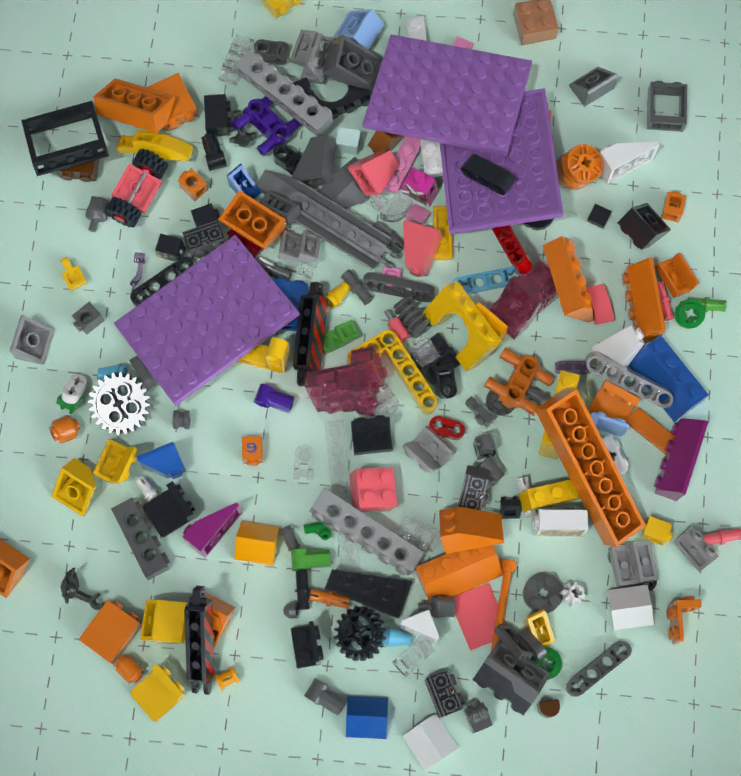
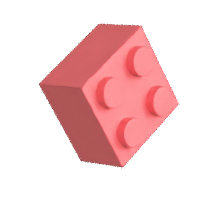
[349,468,397,512]

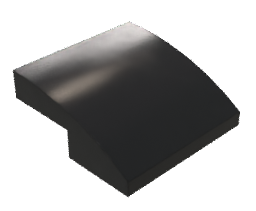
[409,332,460,385]

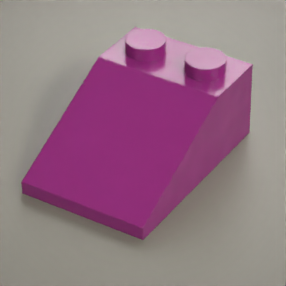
[183,503,242,558]

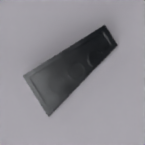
[324,569,413,619]

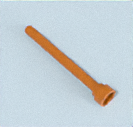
[491,559,517,651]

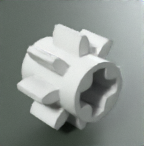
[560,581,586,608]

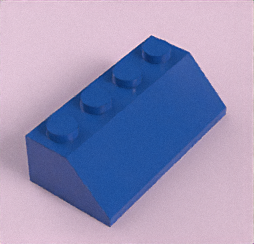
[629,335,709,422]

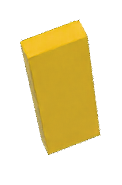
[433,206,453,260]

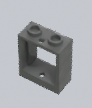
[647,81,687,132]

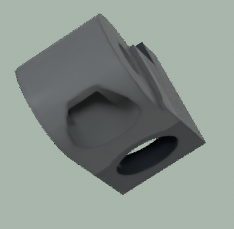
[473,433,497,460]

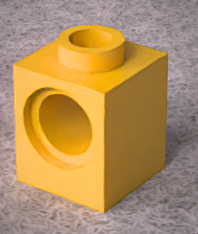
[640,516,673,546]

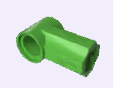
[291,549,330,571]

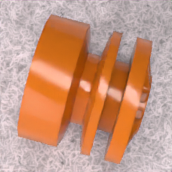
[556,144,603,190]

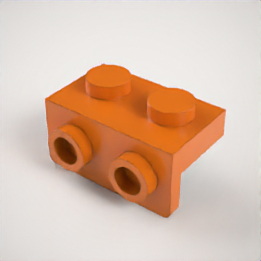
[655,253,699,298]

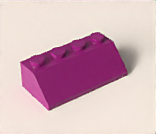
[653,418,709,501]

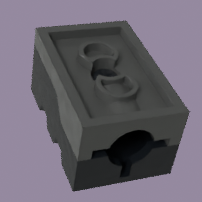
[472,639,550,716]

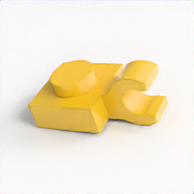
[60,257,87,292]

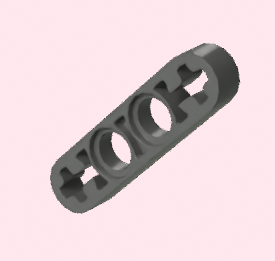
[362,272,435,302]
[566,641,632,697]

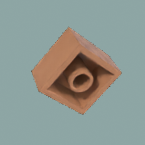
[513,0,559,46]

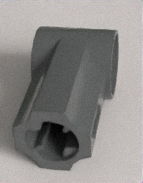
[304,678,347,716]

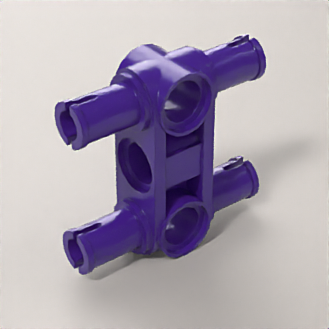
[232,96,303,156]

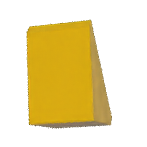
[523,609,555,647]

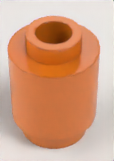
[113,654,143,684]

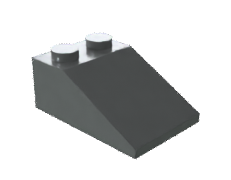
[323,35,383,91]

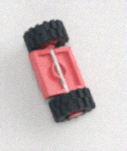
[105,149,168,228]

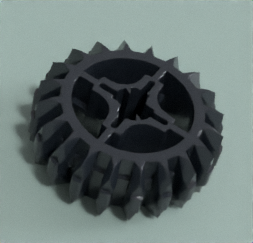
[334,606,387,661]

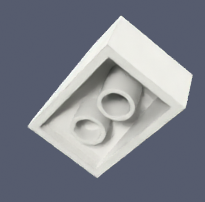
[600,141,660,185]

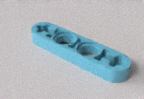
[453,266,524,294]

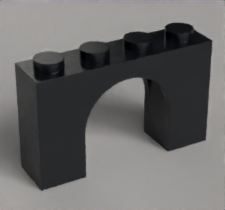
[293,77,373,120]

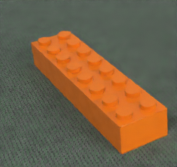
[534,389,646,547]

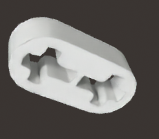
[61,374,87,404]

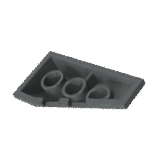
[317,157,374,210]

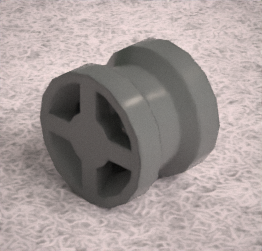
[173,410,191,429]

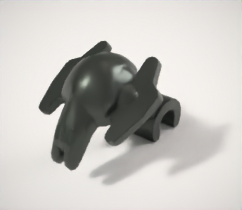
[229,110,257,147]
[60,568,105,610]

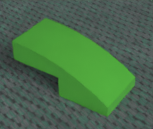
[323,320,360,355]

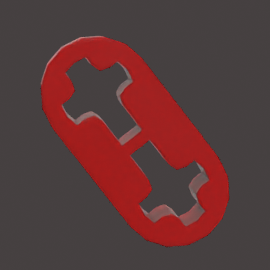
[429,416,465,440]

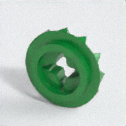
[674,299,705,329]
[530,647,562,680]

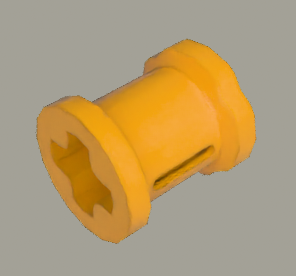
[214,666,240,691]

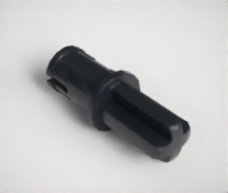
[295,570,310,610]

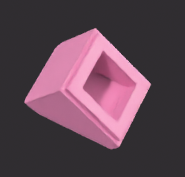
[405,204,431,225]

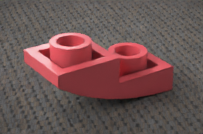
[586,284,615,325]

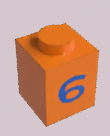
[242,436,263,466]

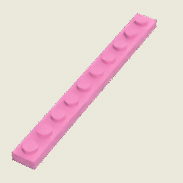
[383,36,474,195]

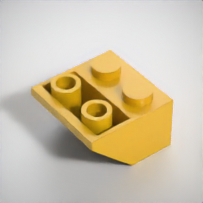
[140,600,187,644]

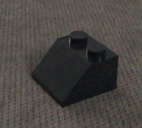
[617,203,671,250]

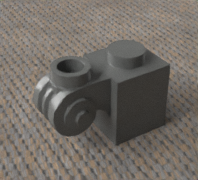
[464,699,493,734]

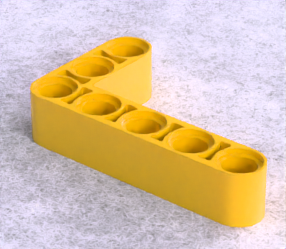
[347,330,437,414]
[237,337,290,373]

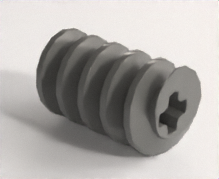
[393,295,430,339]

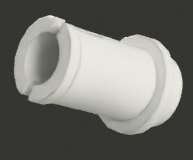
[135,476,159,501]

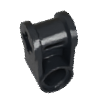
[273,144,302,175]
[431,361,457,399]

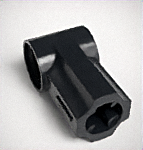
[201,133,227,171]

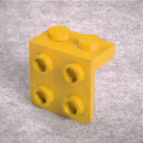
[92,439,138,484]
[130,664,186,722]

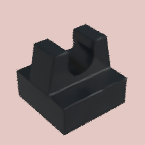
[500,496,521,519]

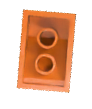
[439,507,504,554]

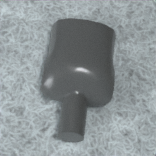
[85,196,110,232]
[418,595,455,618]

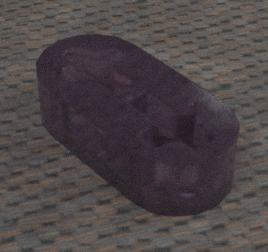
[555,361,591,375]

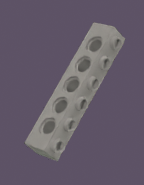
[235,50,333,136]
[309,488,424,576]

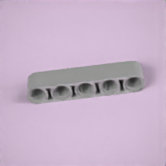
[585,352,673,408]

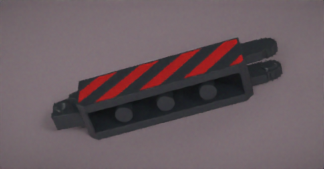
[293,282,328,387]
[184,585,214,695]

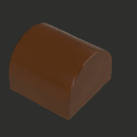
[537,699,560,718]

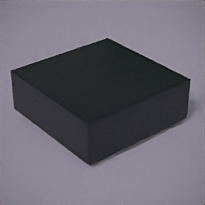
[587,204,612,229]

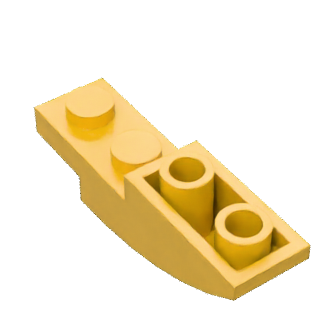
[116,130,194,161]

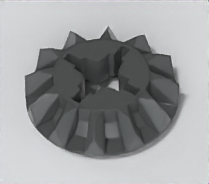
[486,390,515,416]

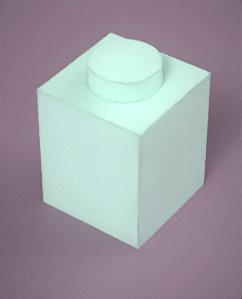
[333,127,361,155]

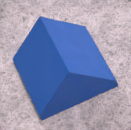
[346,696,388,739]

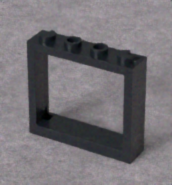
[21,101,109,176]

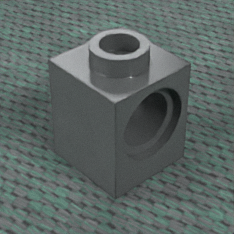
[72,301,104,335]

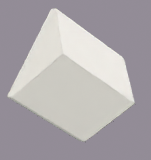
[608,585,654,630]
[400,610,440,645]
[402,714,458,771]

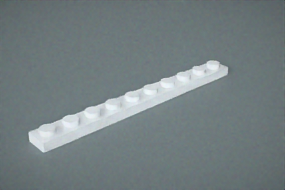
[406,16,443,177]

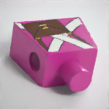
[399,168,439,208]

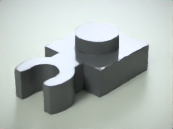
[465,396,494,428]

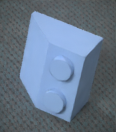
[333,9,385,50]

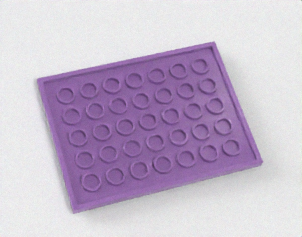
[362,34,532,156]
[440,88,564,234]
[114,235,300,406]

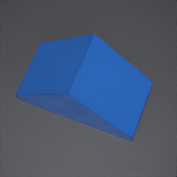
[227,164,261,199]

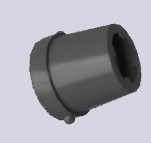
[477,455,505,486]

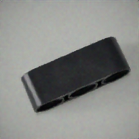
[460,154,516,195]

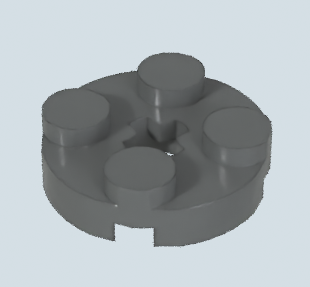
[523,573,563,614]

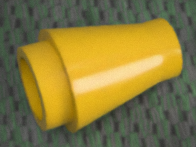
[325,281,351,309]

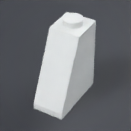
[591,325,645,375]

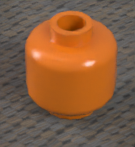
[49,415,80,443]

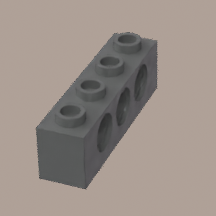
[111,498,170,581]

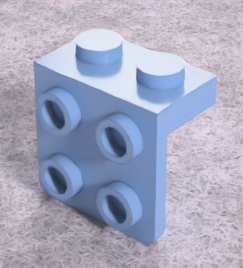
[590,412,629,437]

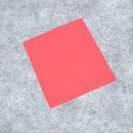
[455,583,507,650]

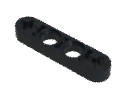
[130,256,194,306]

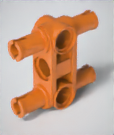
[484,347,555,416]

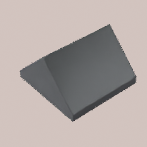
[569,67,618,107]

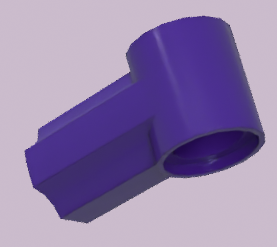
[253,384,295,413]

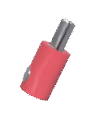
[384,309,411,343]

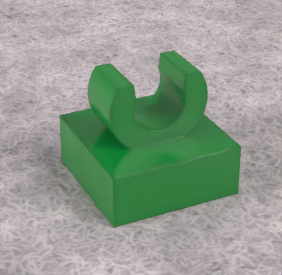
[56,392,84,414]

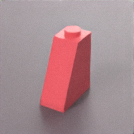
[348,150,399,196]
[403,220,442,277]

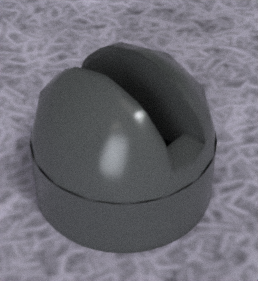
[283,602,299,619]

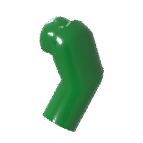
[304,522,331,540]

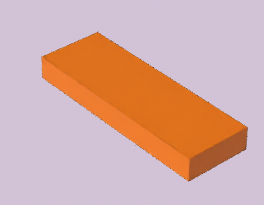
[626,407,674,455]

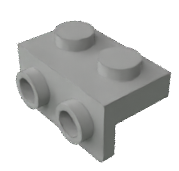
[673,526,718,572]

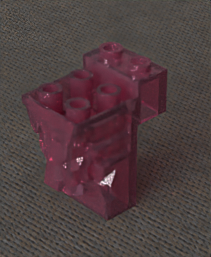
[489,260,558,340]
[305,346,387,417]

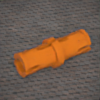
[309,588,350,609]

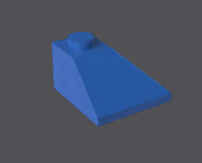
[136,442,186,479]

